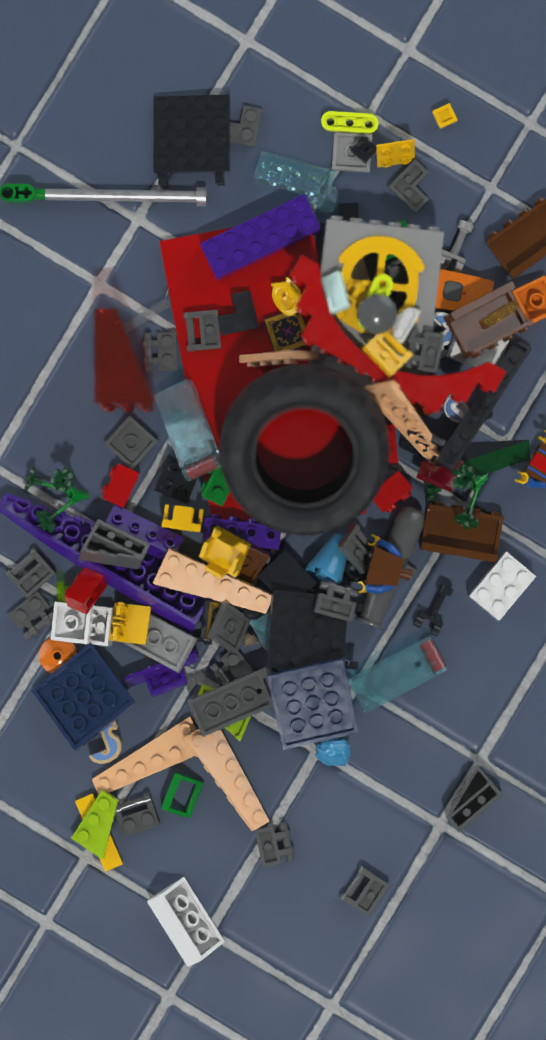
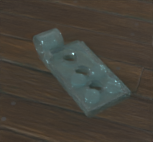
[253,151,339,213]

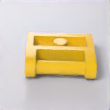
[363,329,414,377]

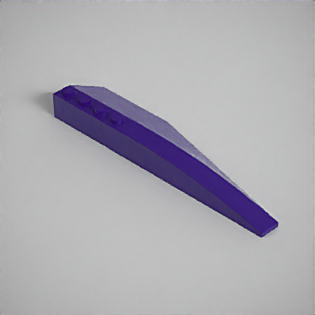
[0,493,212,633]

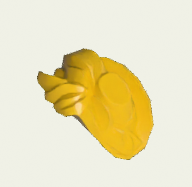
[271,277,301,316]

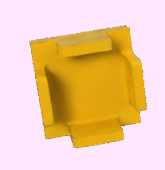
[162,504,204,532]
[199,526,251,578]

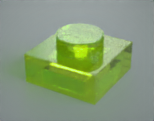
[56,582,69,602]

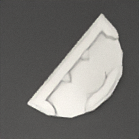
[392,307,421,345]

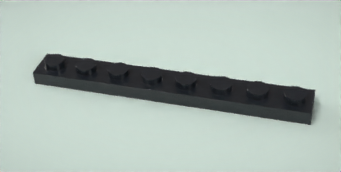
[435,339,532,472]

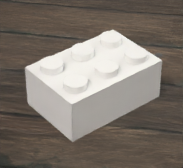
[468,552,536,621]

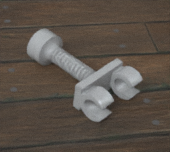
[440,220,474,273]

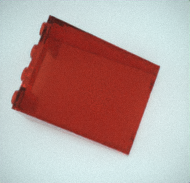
[94,309,158,412]

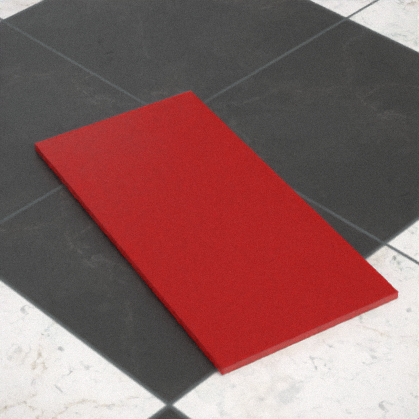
[159,227,366,524]

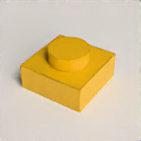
[432,103,458,129]

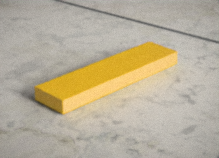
[75,793,123,872]

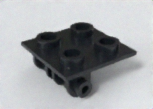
[154,455,199,503]

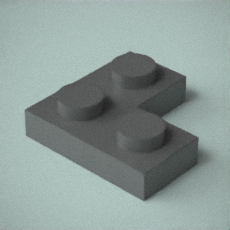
[230,105,262,148]
[388,159,429,214]

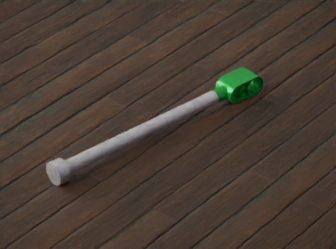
[0,184,207,207]

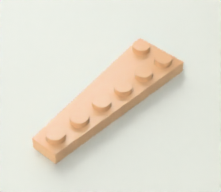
[364,380,443,465]
[153,548,272,614]
[92,716,196,795]
[183,729,269,831]

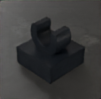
[351,136,376,164]

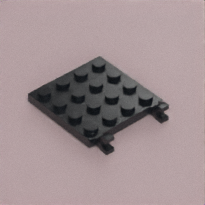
[154,94,230,187]
[266,590,363,670]

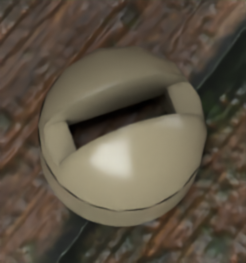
[242,632,259,647]

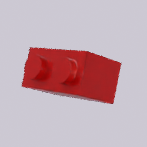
[101,463,140,508]
[373,470,413,513]
[64,567,107,615]

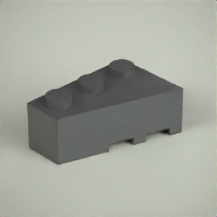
[78,519,150,569]
[446,765,503,832]

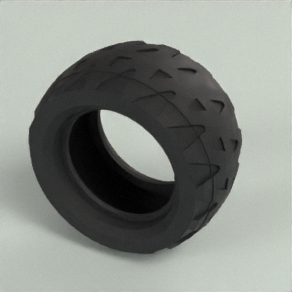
[220,364,390,536]

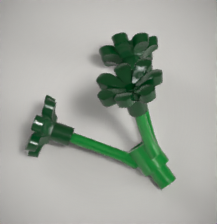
[423,464,488,529]
[23,466,89,533]

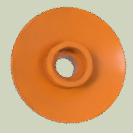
[39,638,77,673]

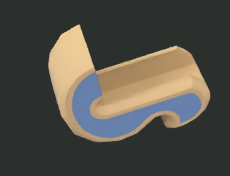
[89,720,122,764]

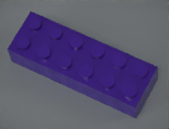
[200,194,321,281]

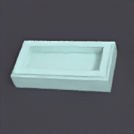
[322,271,350,314]

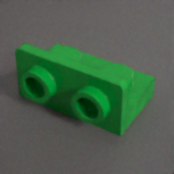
[200,461,230,507]

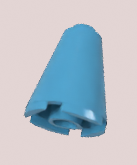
[305,532,347,585]

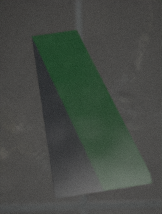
[461,440,530,476]

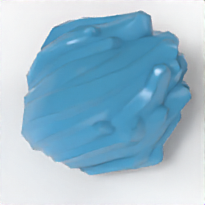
[315,737,351,767]

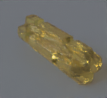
[485,300,519,326]

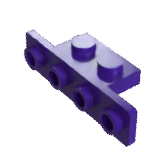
[124,650,200,698]

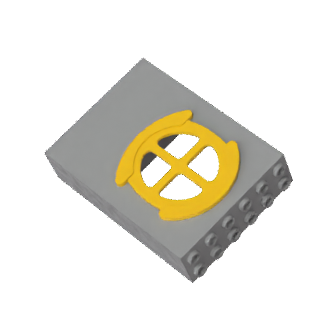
[310,216,444,388]

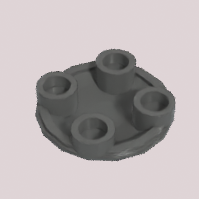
[358,294,397,334]

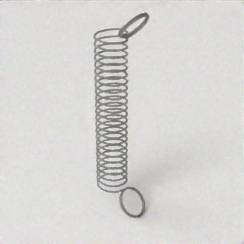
[113,289,171,332]

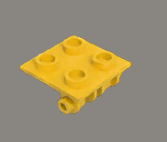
[375,139,415,168]
[335,279,369,333]
[109,602,151,645]

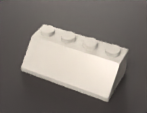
[147,877,225,967]

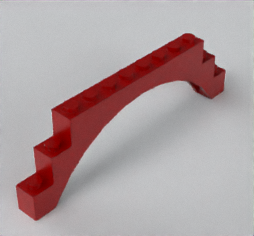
[289,255,506,414]

